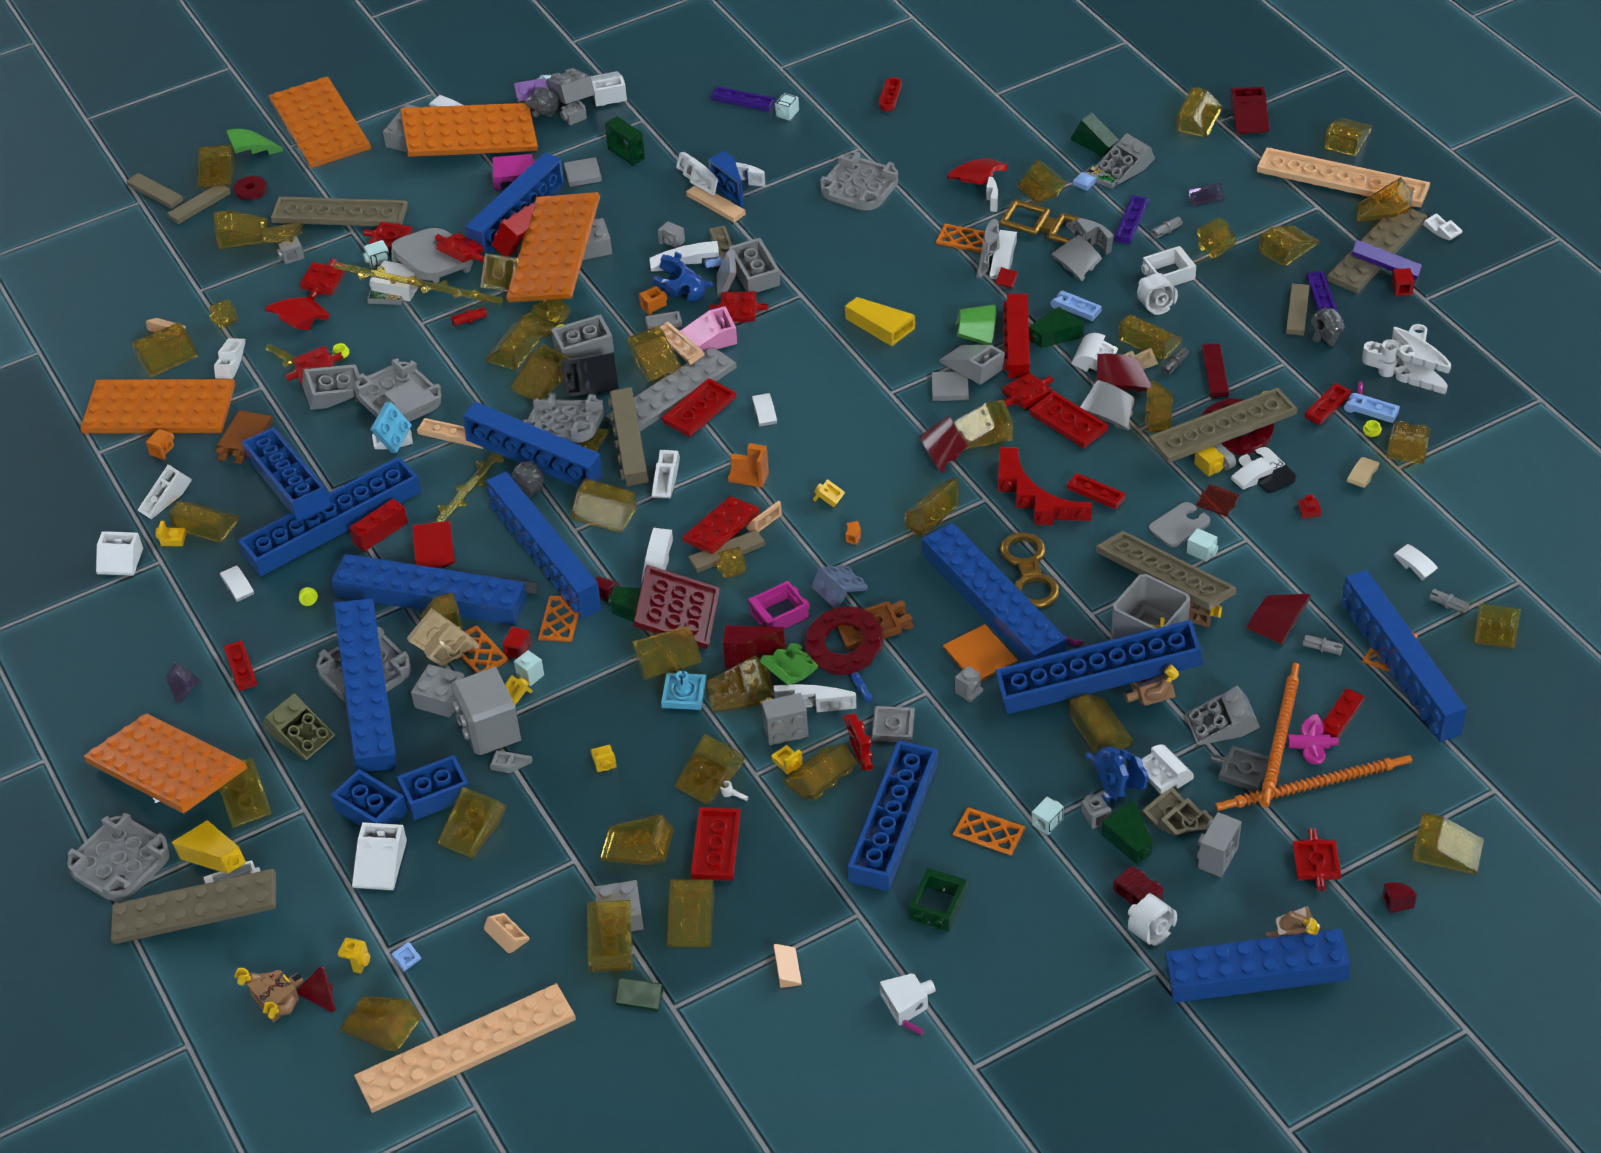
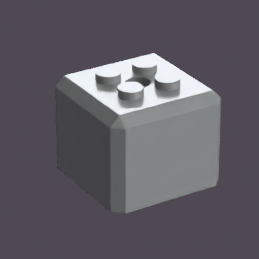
[1111,574,1190,639]
[451,667,521,755]

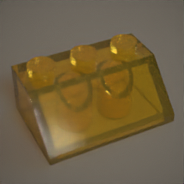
[1176,87,1222,138]
[1119,314,1183,360]
[485,318,541,370]
[132,322,198,377]
[905,478,959,537]
[571,479,637,533]
[169,501,240,543]
[632,626,702,680]
[1069,693,1134,754]
[782,743,858,800]

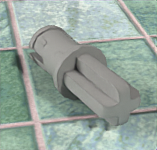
[1151,217,1183,239]
[1429,589,1469,613]
[1303,635,1344,656]

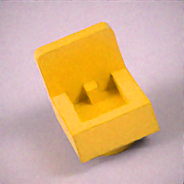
[771,745,803,774]
[338,938,370,974]

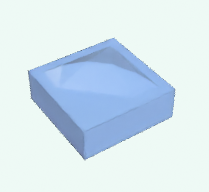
[1073,172,1096,191]
[702,256,723,268]
[391,941,421,972]

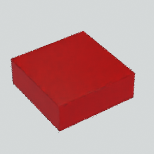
[995,267,1018,289]

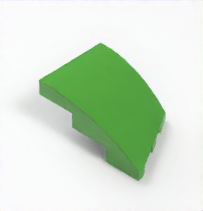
[226,129,283,155]
[955,305,996,345]
[759,643,818,685]

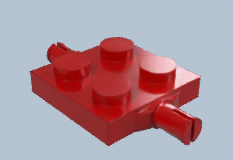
[363,222,413,251]
[435,233,486,263]
[300,258,345,300]
[709,291,768,322]
[285,345,344,385]
[1001,373,1053,410]
[843,713,873,771]
[1292,828,1341,891]

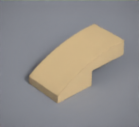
[1124,348,1158,369]
[1347,457,1380,488]

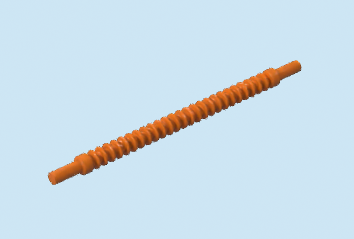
[1261,663,1300,808]
[1215,755,1412,811]

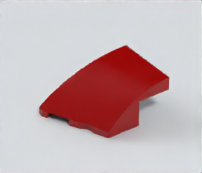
[947,158,1007,185]
[265,297,330,330]
[413,521,455,569]

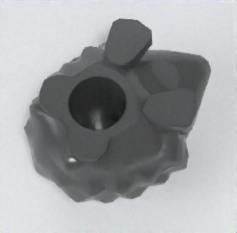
[524,87,559,118]
[1311,307,1345,346]
[511,461,545,497]

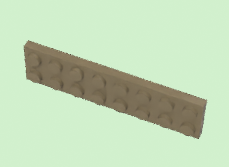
[271,197,408,227]
[1327,203,1427,294]
[1149,387,1297,463]
[1096,531,1236,610]
[111,869,276,944]

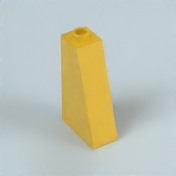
[845,297,915,346]
[172,820,246,874]

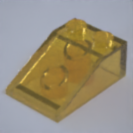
[1324,118,1372,156]
[1357,177,1413,222]
[214,210,269,249]
[1259,225,1319,267]
[219,757,272,828]
[437,787,507,859]
[1412,812,1484,875]
[600,814,674,865]
[667,879,715,947]
[587,900,633,972]

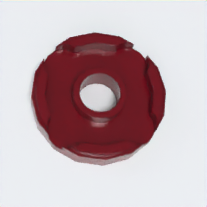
[234,176,267,201]

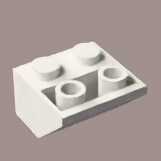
[96,532,143,575]

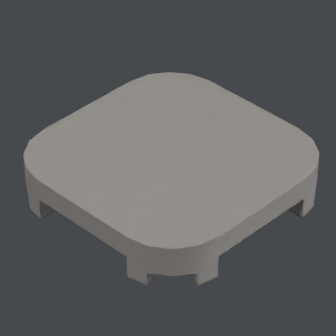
[821,152,899,211]
[391,228,473,284]
[355,358,441,422]
[523,393,604,443]
[316,626,411,703]
[67,813,170,901]

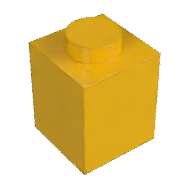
[1194,446,1224,477]

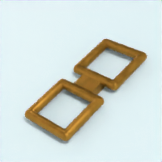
[1000,199,1083,244]

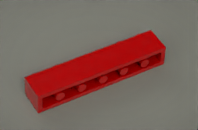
[1003,294,1030,378]

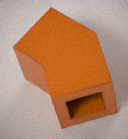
[845,521,861,545]

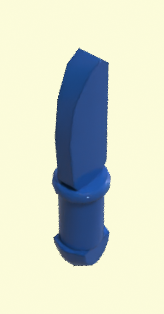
[851,672,872,702]

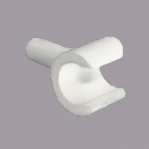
[720,781,748,801]

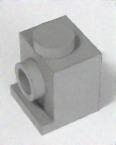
[560,100,587,125]
[658,221,685,248]
[276,236,304,264]
[955,666,983,702]
[1081,794,1112,829]

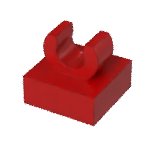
[1298,494,1321,518]

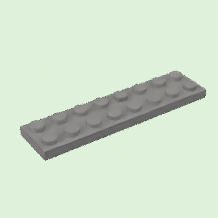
[606,347,737,431]

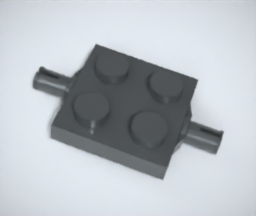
[1210,745,1280,792]

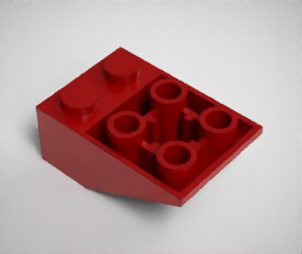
[491,203,535,258]

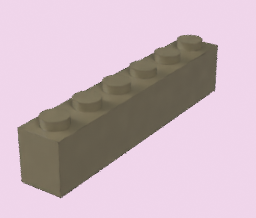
[608,387,649,486]

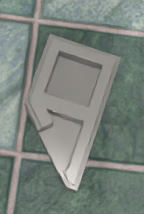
[490,750,533,773]

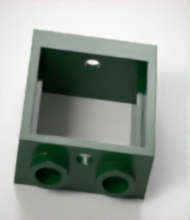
[605,116,645,166]
[909,868,967,932]

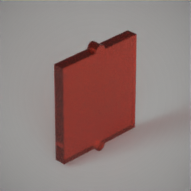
[1197,484,1240,517]

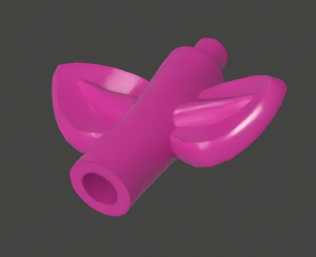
[1288,713,1339,764]

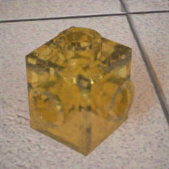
[209,299,239,329]
[715,547,746,578]

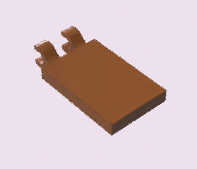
[216,410,273,464]
[836,600,914,651]

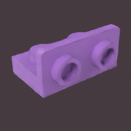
[514,78,547,103]

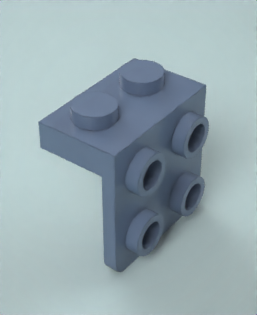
[811,565,868,608]

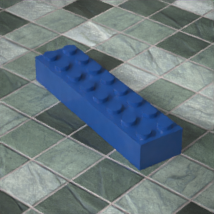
[465,153,564,258]
[463,402,602,493]
[241,427,332,521]
[848,740,938,892]
[1166,929,1350,1003]

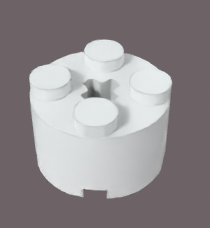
[1137,273,1178,315]
[1128,893,1177,946]

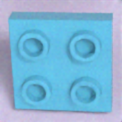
[370,402,412,453]
[661,671,706,710]

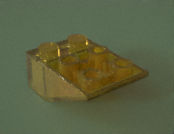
[198,144,235,188]
[627,325,681,381]
[511,344,570,401]
[954,400,1014,449]
[1386,421,1431,464]
[706,655,774,713]
[674,734,745,805]
[340,996,421,1051]

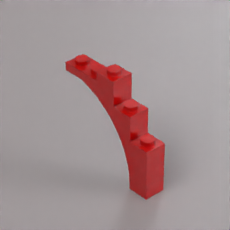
[998,447,1092,525]

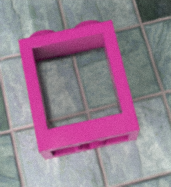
[748,581,810,629]

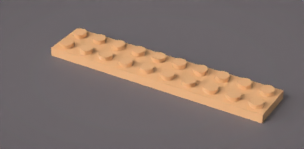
[1257,147,1430,208]
[354,983,576,1113]

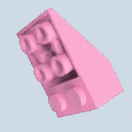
[680,306,737,352]

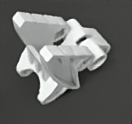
[1362,324,1451,394]

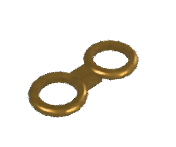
[1000,532,1059,608]

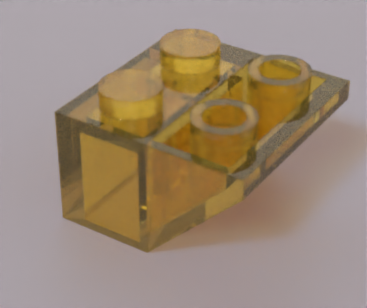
[1017,159,1067,204]
[1145,380,1173,433]

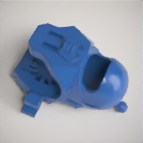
[652,252,714,302]
[1085,746,1148,806]

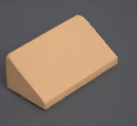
[146,318,186,339]
[746,501,782,532]
[484,913,530,953]
[774,944,802,988]

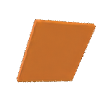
[943,624,1018,682]

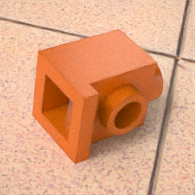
[639,286,667,316]
[146,429,175,460]

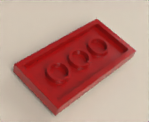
[662,378,736,437]
[1029,391,1109,449]
[683,496,760,554]
[691,807,741,881]

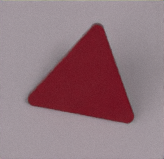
[297,966,336,1012]

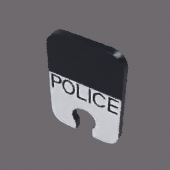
[1239,447,1296,493]

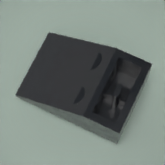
[561,353,619,397]

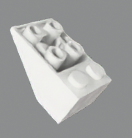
[591,71,627,106]
[352,822,407,890]

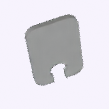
[1149,502,1210,547]

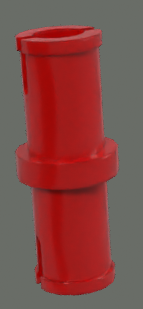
[451,307,487,327]

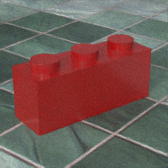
[349,499,408,552]

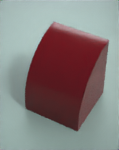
[595,576,620,602]
[1382,882,1417,913]

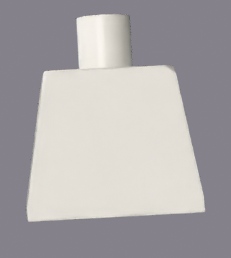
[880,973,936,1026]

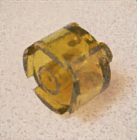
[1197,217,1236,259]

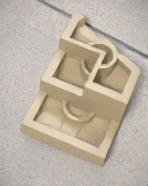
[407,608,480,667]

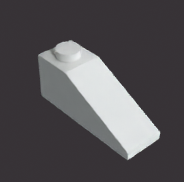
[138,465,192,519]

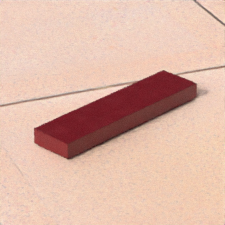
[1202,344,1229,398]

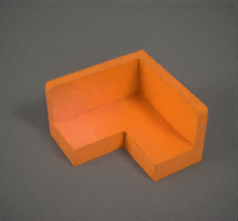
[728,443,769,488]

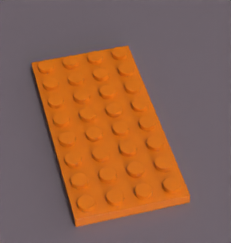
[269,77,371,169]
[400,103,538,157]
[506,192,600,302]
[80,379,236,433]
[83,713,247,814]

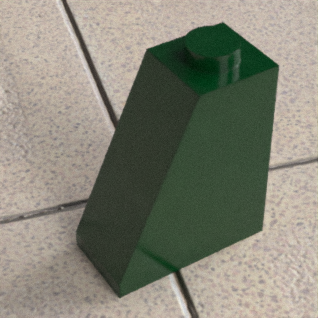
[1070,113,1119,157]
[1029,307,1084,348]
[608,587,641,622]
[1101,800,1153,865]

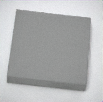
[564,157,602,187]
[716,250,736,298]
[932,372,969,401]
[384,380,434,418]
[872,706,915,743]

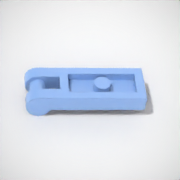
[1050,291,1102,321]
[1344,393,1400,423]

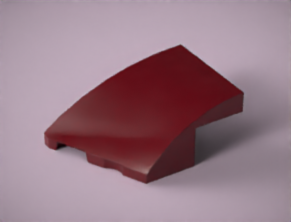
[1096,353,1153,392]
[919,416,968,474]
[1247,593,1311,645]

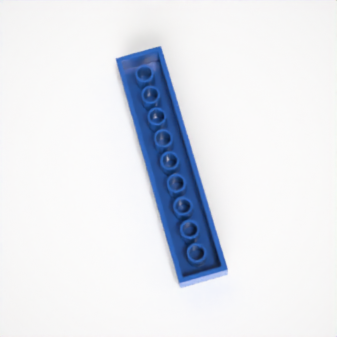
[238,457,421,577]
[486,471,602,619]
[922,523,1067,662]
[332,554,527,625]
[1341,570,1467,742]
[334,599,396,772]
[996,620,1204,714]

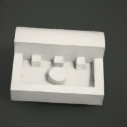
[1071,333,1118,372]
[1142,745,1194,794]

